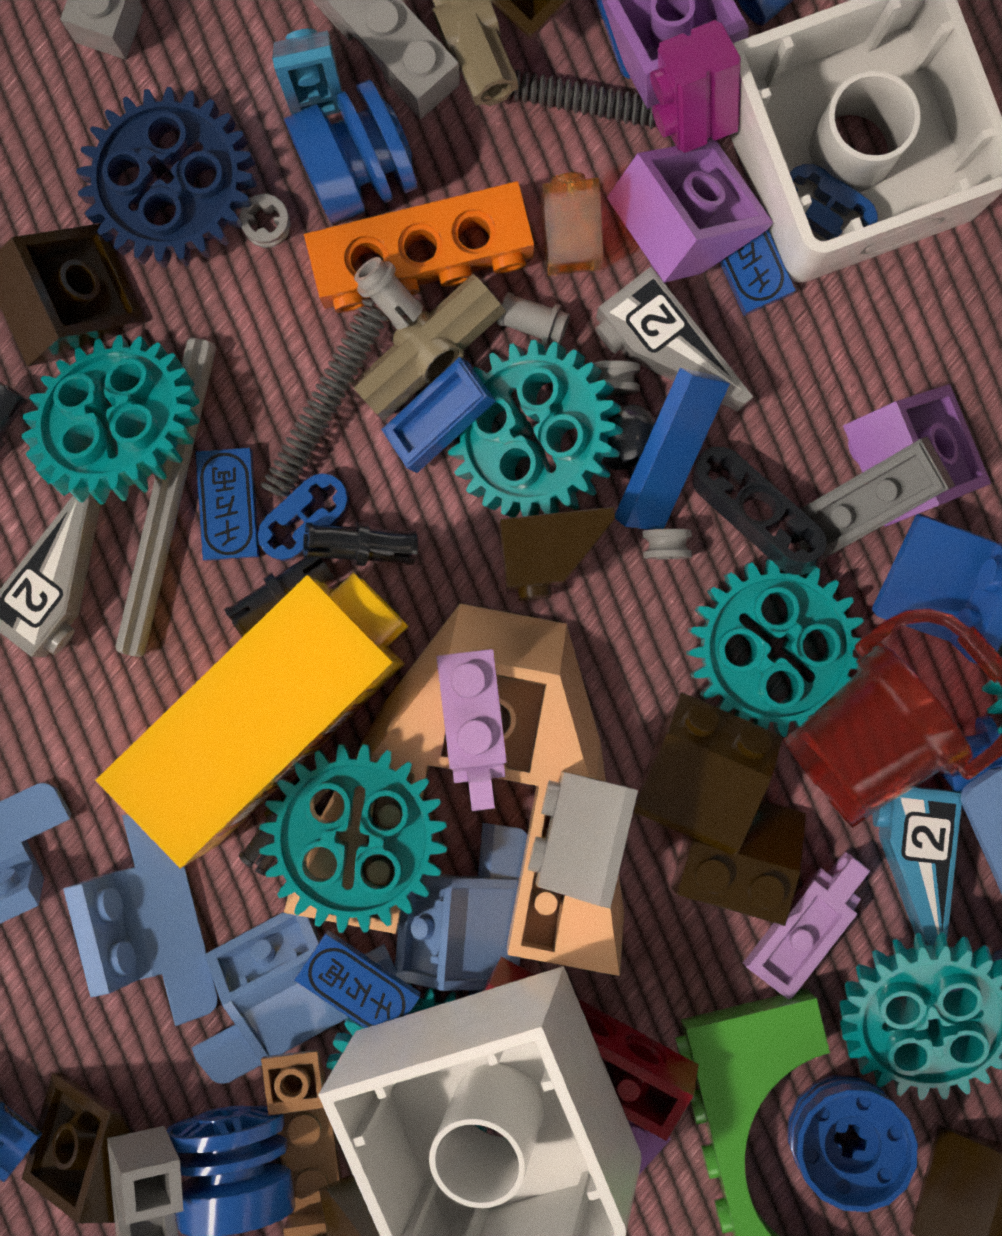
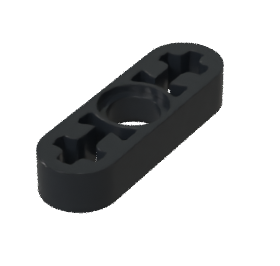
[692,446,826,575]

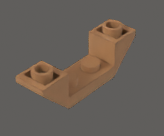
[261,1049,342,1236]

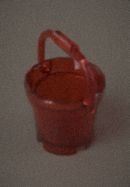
[783,608,1002,828]

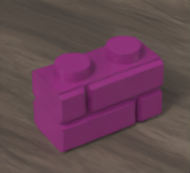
[650,20,741,153]

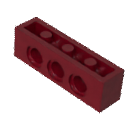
[482,956,699,1141]

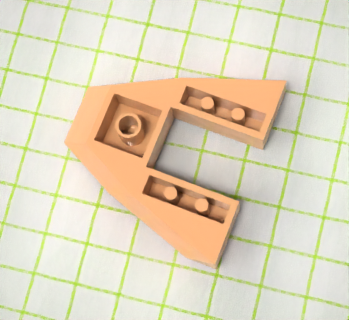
[284,604,624,976]

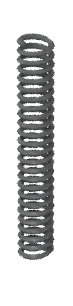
[507,68,712,140]
[261,299,389,497]

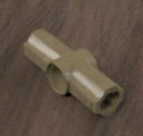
[431,0,518,107]
[351,274,506,421]

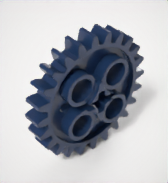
[76,87,257,268]

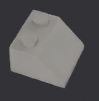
[528,771,638,909]

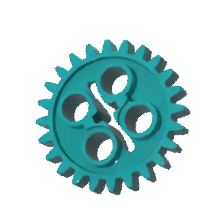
[22,335,200,505]
[448,340,623,518]
[686,559,868,737]
[259,744,447,933]
[839,932,1002,1100]

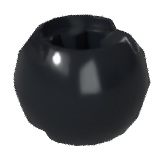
[602,404,656,470]

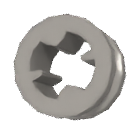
[239,194,291,248]
[593,361,640,396]
[643,529,692,560]

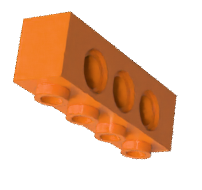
[304,181,534,313]

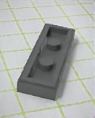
[799,436,955,561]

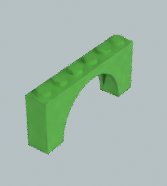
[675,989,830,1236]

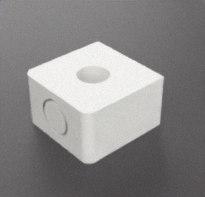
[730,0,1002,283]
[318,966,642,1236]

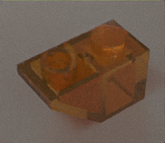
[540,172,603,276]

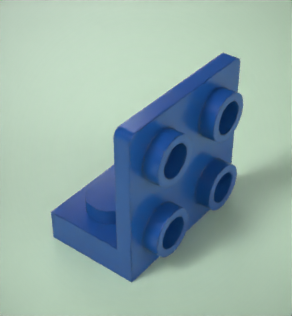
[872,514,1002,668]

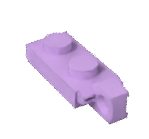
[436,649,507,811]
[743,852,870,999]

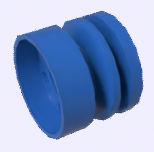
[283,79,418,227]
[787,1074,918,1212]
[166,1105,296,1236]

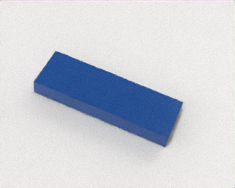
[615,367,730,530]

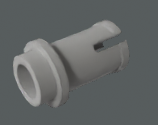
[354,257,423,329]
[497,292,570,347]

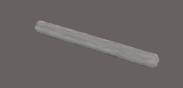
[115,338,216,657]

